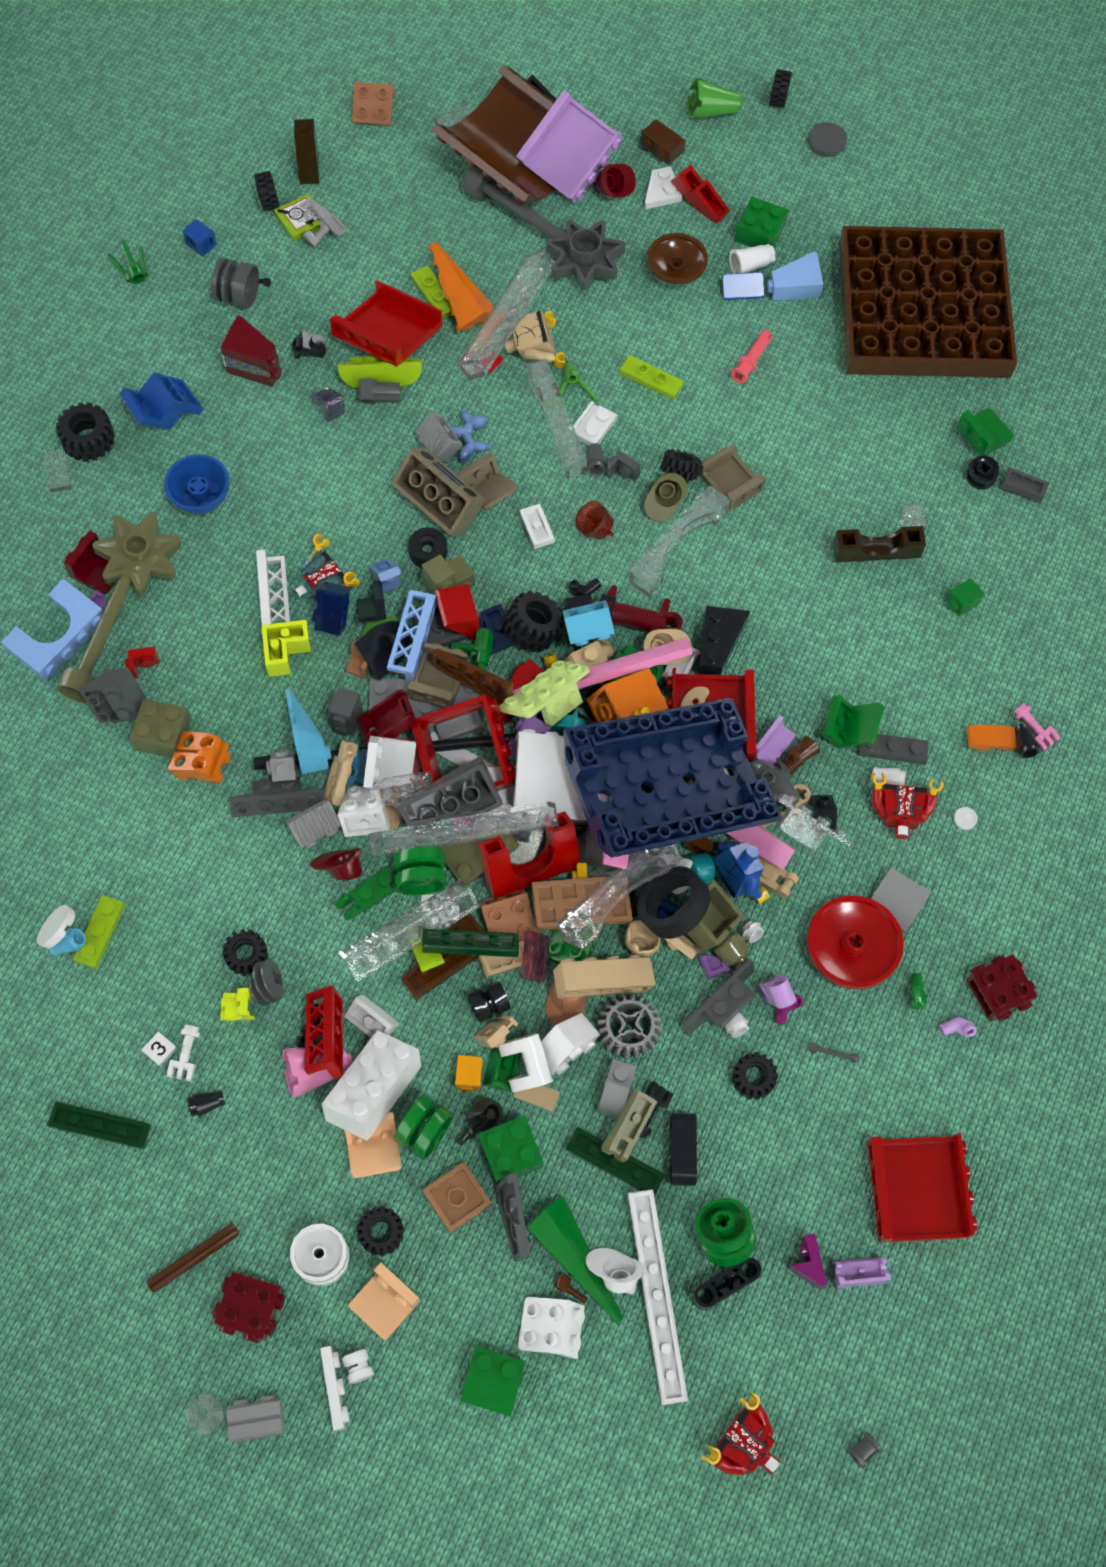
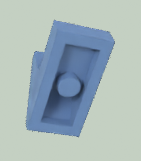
[368,558,401,593]

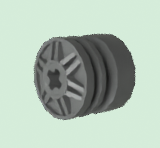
[211,257,259,308]

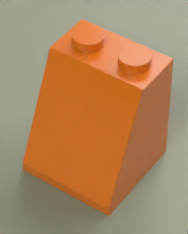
[586,668,669,723]

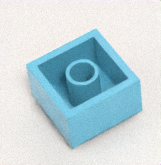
[563,600,615,646]

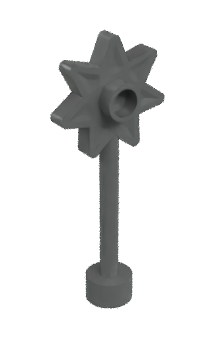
[462,166,625,290]

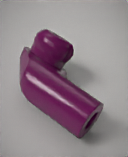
[774,994,803,1025]

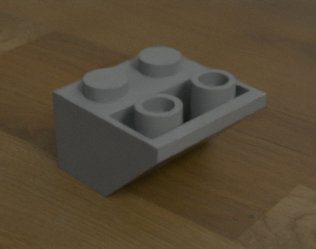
[79,668,147,723]

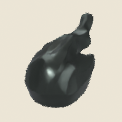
[457,1098,503,1145]

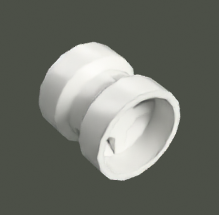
[341,1349,374,1385]

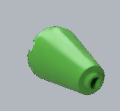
[687,78,743,119]

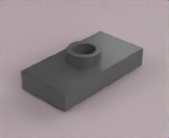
[1000,467,1049,503]

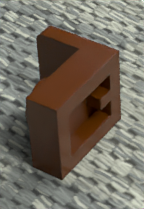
[683,837,714,855]

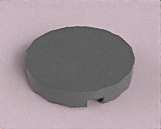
[808,122,847,157]

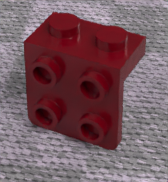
[64,530,115,594]

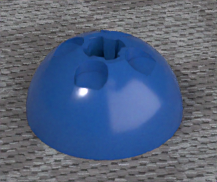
[164,454,229,514]

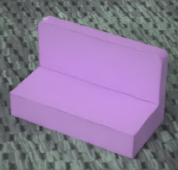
[754,715,797,766]

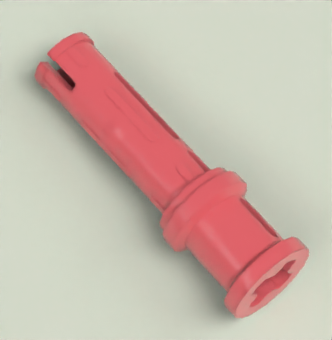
[730,330,773,384]

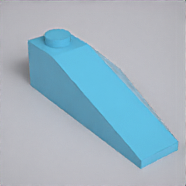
[285,688,332,774]

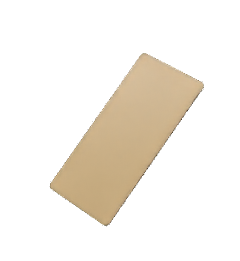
[513,1085,560,1111]

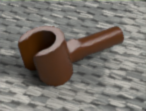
[555,1274,588,1304]

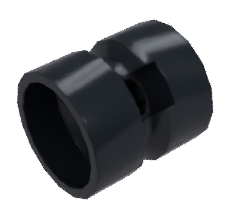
[467,981,511,1023]

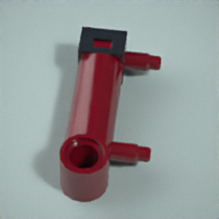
[600,585,683,632]

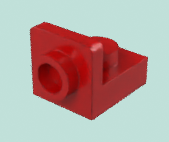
[125,646,160,679]

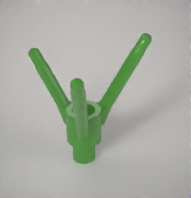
[551,362,599,412]

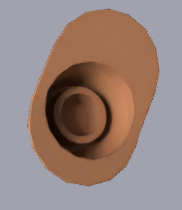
[546,979,588,1025]

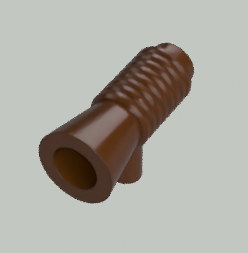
[775,736,820,775]

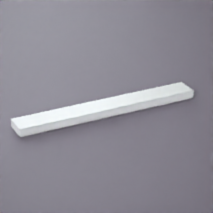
[628,1189,688,1405]

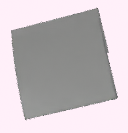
[871,868,932,932]

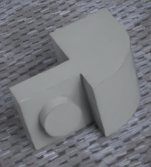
[598,1059,637,1119]

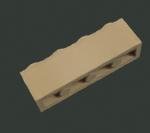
[553,955,656,998]

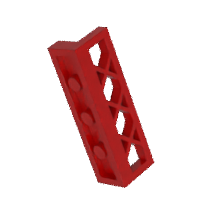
[305,985,343,1079]

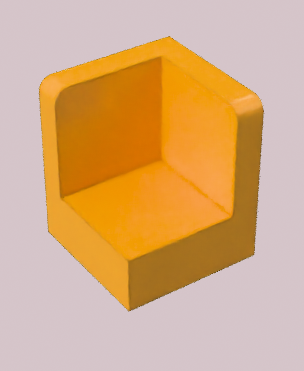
[455,1055,483,1092]

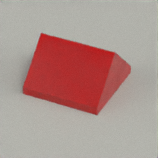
[435,584,479,640]

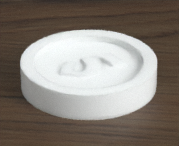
[954,807,978,830]

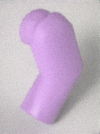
[938,1017,977,1037]

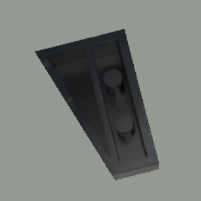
[698,606,750,675]

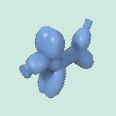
[450,409,491,463]

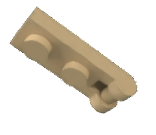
[757,855,799,899]

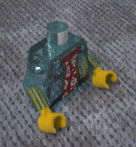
[294,534,360,604]

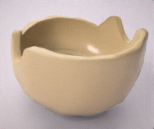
[625,919,661,957]

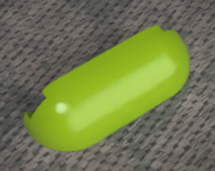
[338,356,422,388]

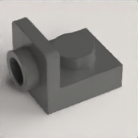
[606,451,641,481]

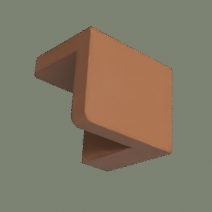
[346,640,371,680]

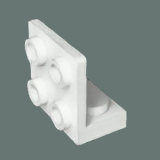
[363,736,416,788]
[338,783,391,837]

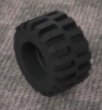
[56,402,115,462]
[503,591,564,652]

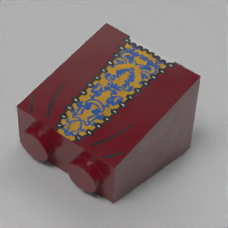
[220,315,282,387]

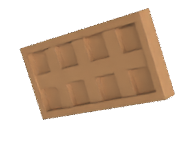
[531,875,633,931]

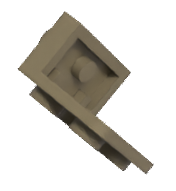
[456,453,518,509]

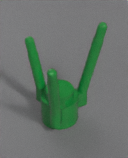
[107,240,148,284]

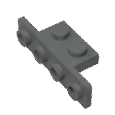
[230,776,324,817]
[683,959,755,1036]

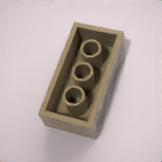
[391,448,486,536]

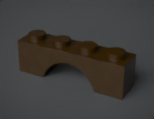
[833,526,926,562]

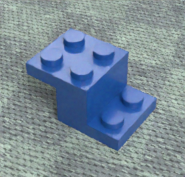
[120,372,204,430]

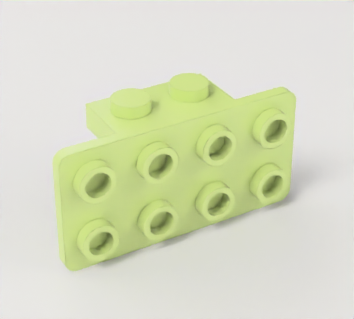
[499,661,590,726]

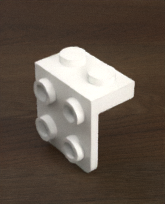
[518,1297,585,1359]

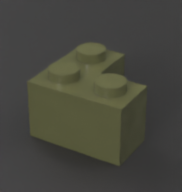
[422,554,475,603]

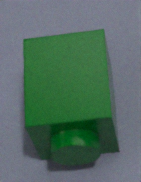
[946,578,984,617]

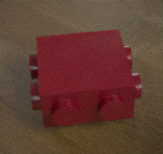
[966,954,1038,1022]
[212,1271,286,1344]

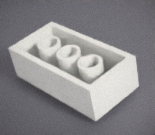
[322,1030,421,1141]

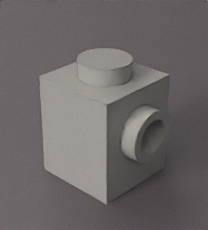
[266,749,297,782]

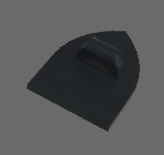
[354,621,410,681]

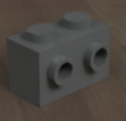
[327,687,363,736]

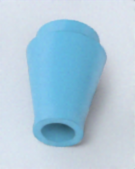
[49,928,85,955]

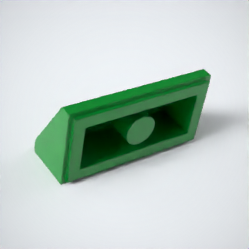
[483,1039,521,1092]

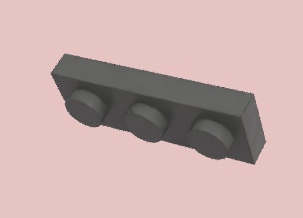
[858,734,929,765]

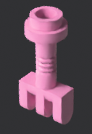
[1014,703,1060,752]

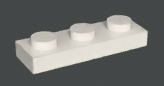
[320,1346,350,1431]

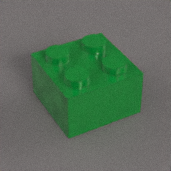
[734,196,789,248]
[478,1115,543,1185]

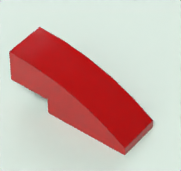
[671,165,730,223]

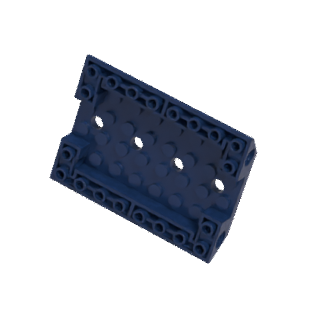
[563,698,783,858]

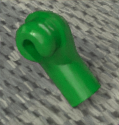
[910,973,927,1010]

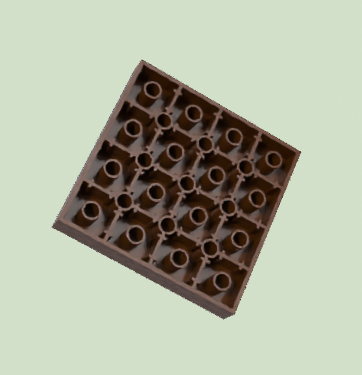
[839,226,1017,378]

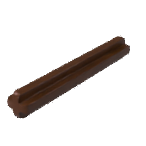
[146,1223,239,1292]

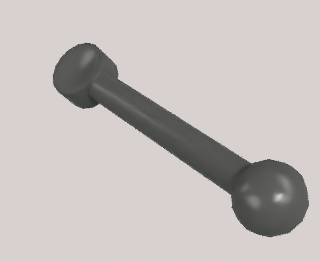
[809,1043,859,1063]

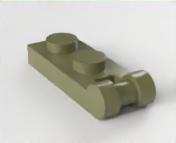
[601,1088,657,1163]

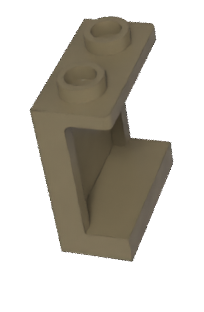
[699,444,766,511]
[407,642,468,708]

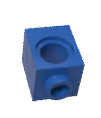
[182,219,217,257]

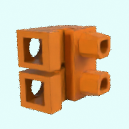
[168,731,232,784]

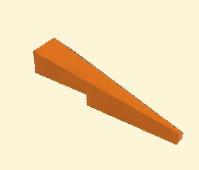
[428,242,498,331]

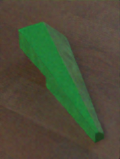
[527,1196,623,1325]

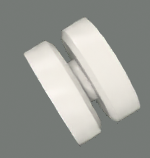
[290,1224,350,1286]

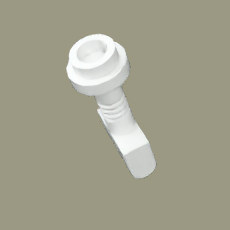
[167,1025,200,1082]

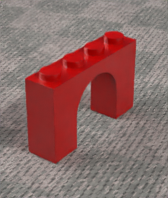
[478,811,580,899]

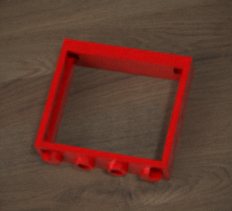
[412,694,515,791]

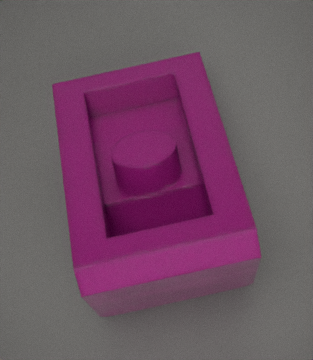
[788,1233,827,1289]

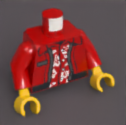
[870,772,944,839]
[701,1390,781,1476]

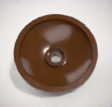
[647,233,708,284]

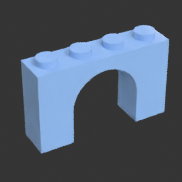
[1,579,104,682]

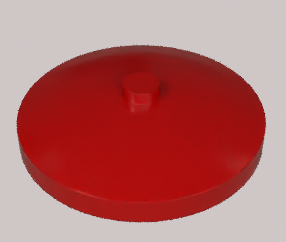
[807,895,904,990]

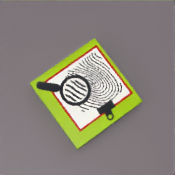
[274,193,321,241]

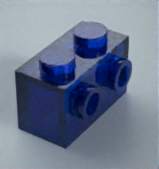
[312,582,351,636]

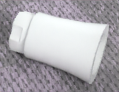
[729,244,776,274]

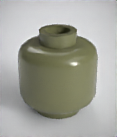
[714,932,750,966]

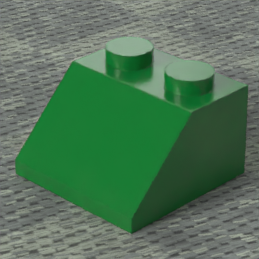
[461,1346,526,1417]

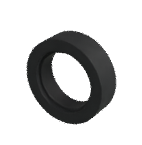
[637,866,710,939]

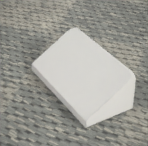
[344,995,399,1038]

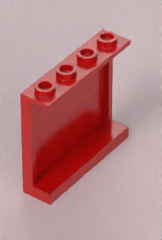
[330,280,443,367]
[667,668,756,762]
[867,1133,977,1243]

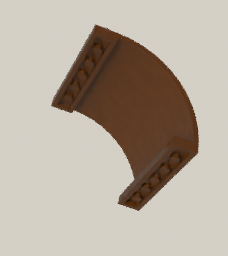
[431,65,556,203]

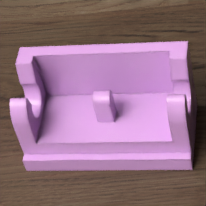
[832,1257,891,1289]

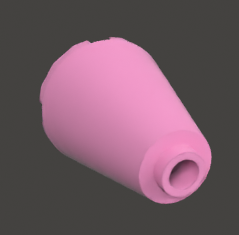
[282,1048,353,1098]

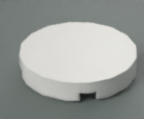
[37,905,75,949]

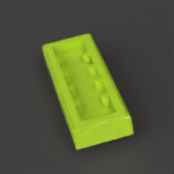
[410,265,452,320]
[619,355,684,400]

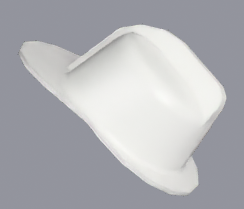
[586,1248,644,1294]

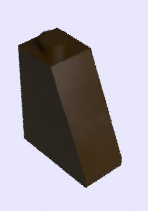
[294,119,320,185]

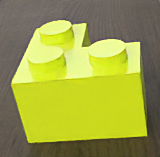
[262,620,311,677]

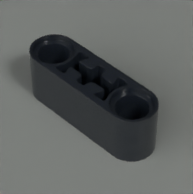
[670,1113,697,1186]
[692,1257,762,1311]

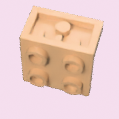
[348,1263,421,1341]

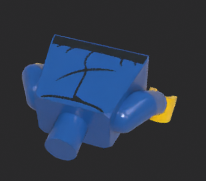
[713,839,770,904]

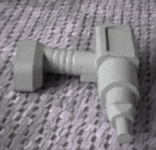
[303,196,346,249]

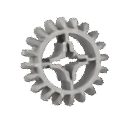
[597,994,663,1060]

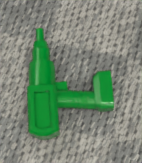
[451,628,493,670]

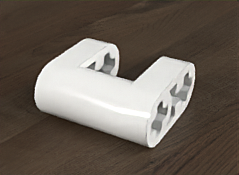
[498,1033,553,1092]

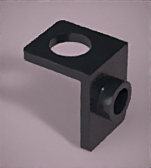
[810,795,837,833]

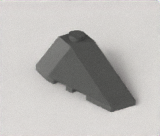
[397,756,503,826]

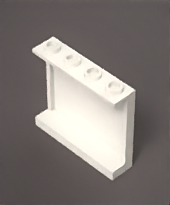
[510,729,608,825]

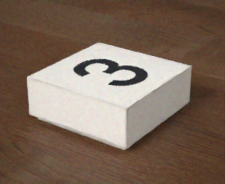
[142,1032,177,1067]

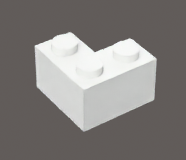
[541,1013,600,1076]

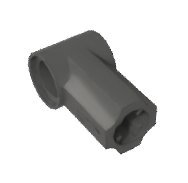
[359,378,400,404]

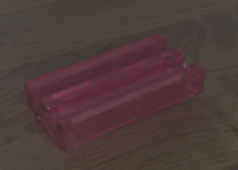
[521,931,549,984]

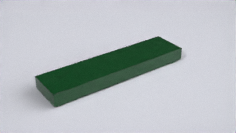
[422,929,519,957]
[47,1102,152,1150]
[565,1127,665,1197]

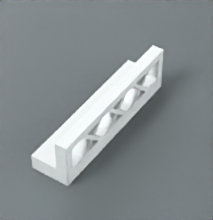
[256,550,290,625]

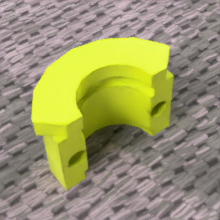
[220,988,255,1021]

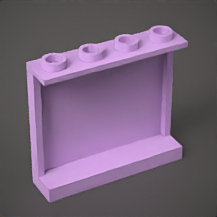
[516,90,623,204]

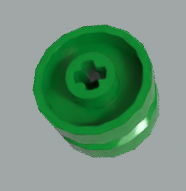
[393,846,447,896]
[394,1094,454,1160]
[695,1198,757,1267]

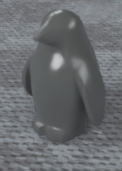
[750,758,800,807]

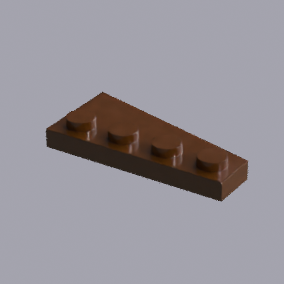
[432,648,513,706]
[401,909,485,1001]

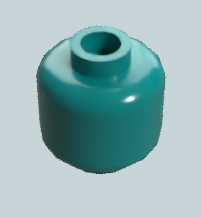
[686,852,717,883]

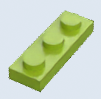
[73,895,125,970]

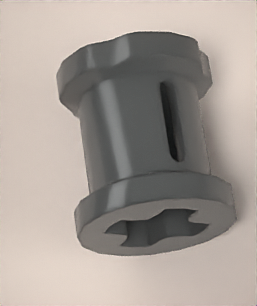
[847,1432,883,1469]

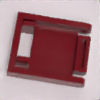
[357,689,417,746]

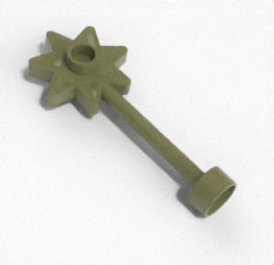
[56,513,181,703]

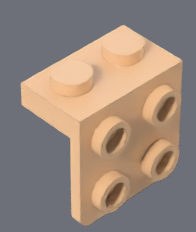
[345,1112,402,1178]

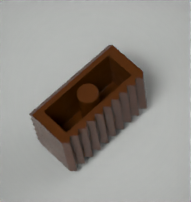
[640,119,686,165]

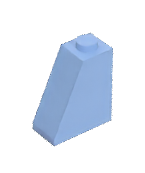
[767,252,823,301]

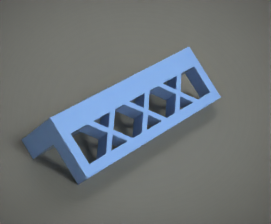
[387,590,437,682]

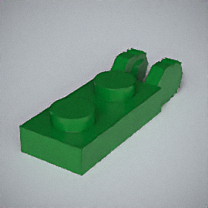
[335,866,396,921]

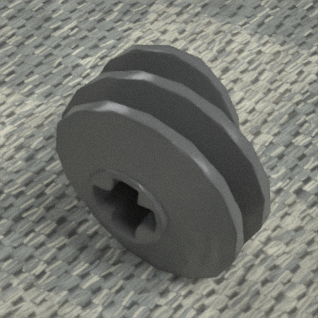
[249,959,283,1006]

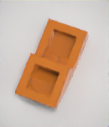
[966,725,1017,751]

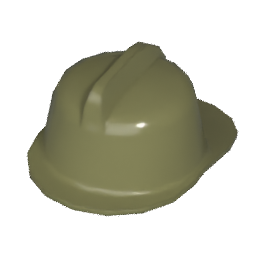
[644,473,687,522]

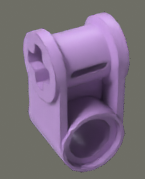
[757,973,797,1009]

